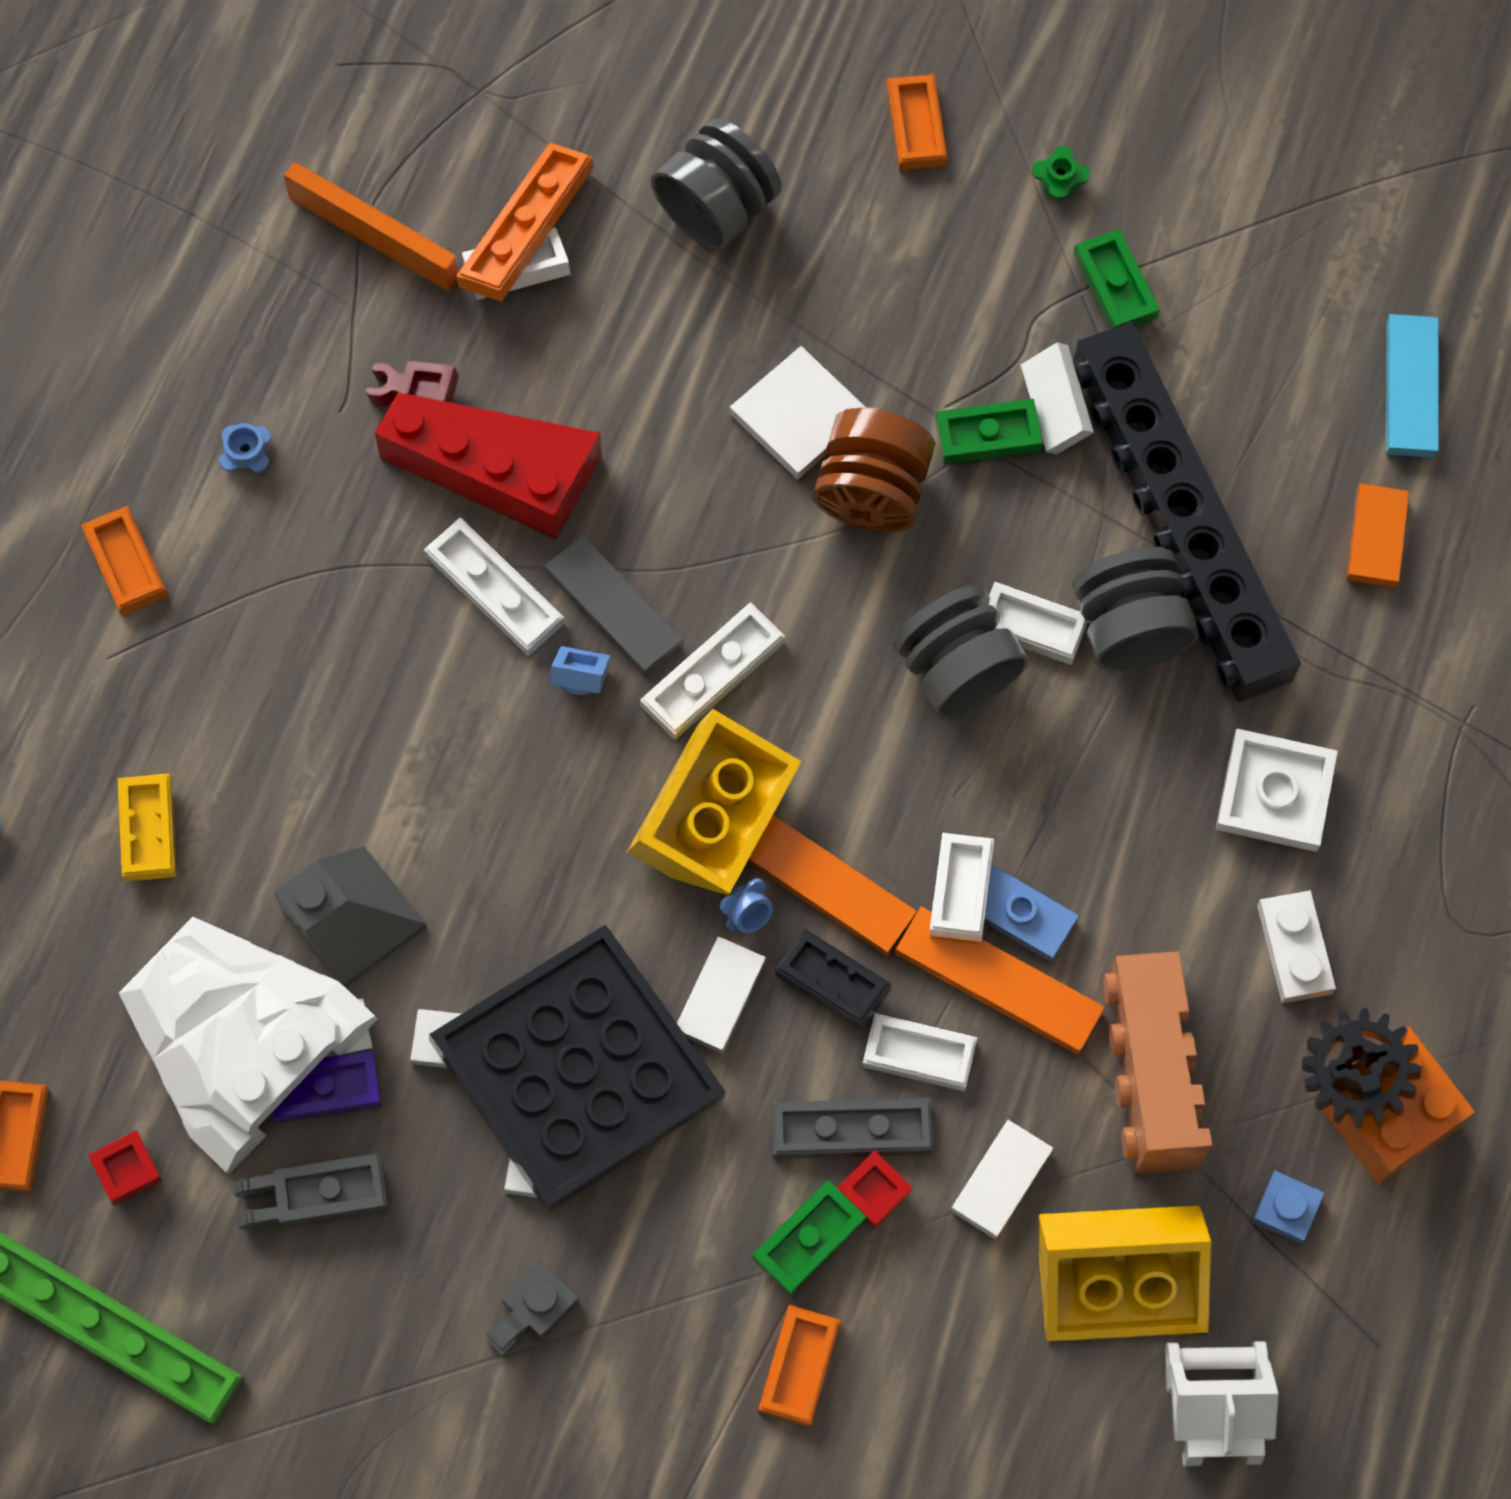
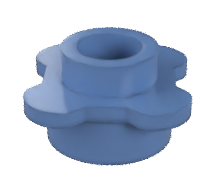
[219,423,271,473]
[720,879,773,933]

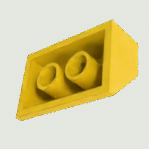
[627,709,802,895]
[1039,1206,1211,1341]

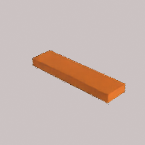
[456,143,594,302]
[284,162,458,292]
[747,815,917,957]
[895,906,1105,1056]

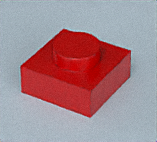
[88,1130,162,1206]
[837,1151,913,1230]

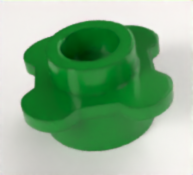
[1032,146,1090,199]

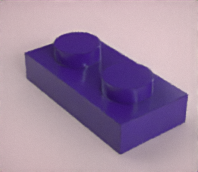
[273,1050,382,1123]

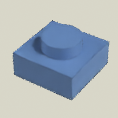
[549,646,610,695]
[1251,1171,1324,1245]

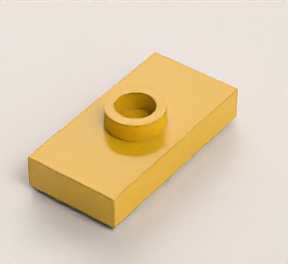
[118,773,177,882]

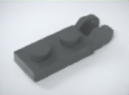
[232,1153,389,1230]

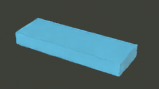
[1386,314,1438,458]

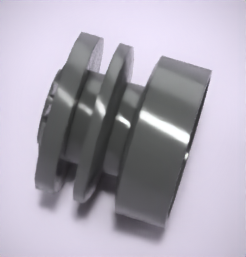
[651,118,782,251]
[1072,547,1199,671]
[893,585,1029,718]

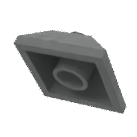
[274,846,427,987]

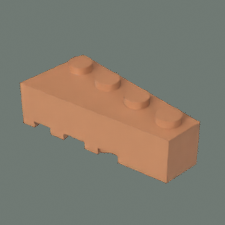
[1103,951,1213,1175]

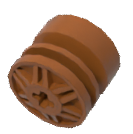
[812,407,936,533]

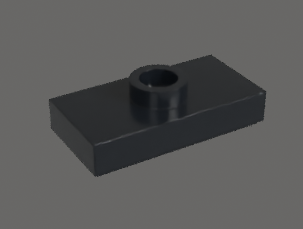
[774,929,891,1030]

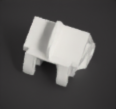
[1165,1341,1279,1466]

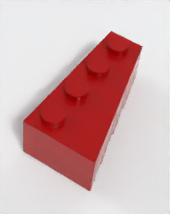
[375,392,602,540]

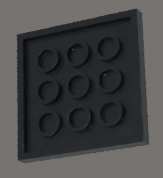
[429,924,726,1212]

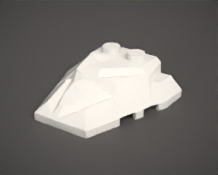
[119,917,378,1175]

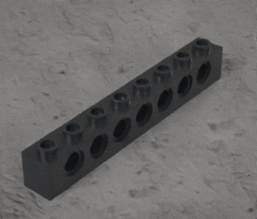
[1073,321,1301,703]

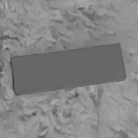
[544,535,683,677]
[771,1098,933,1159]

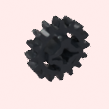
[1302,1008,1422,1128]

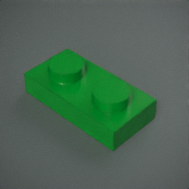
[1073,229,1160,329]
[935,399,1043,465]
[752,1180,866,1296]

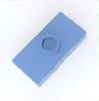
[984,864,1079,963]

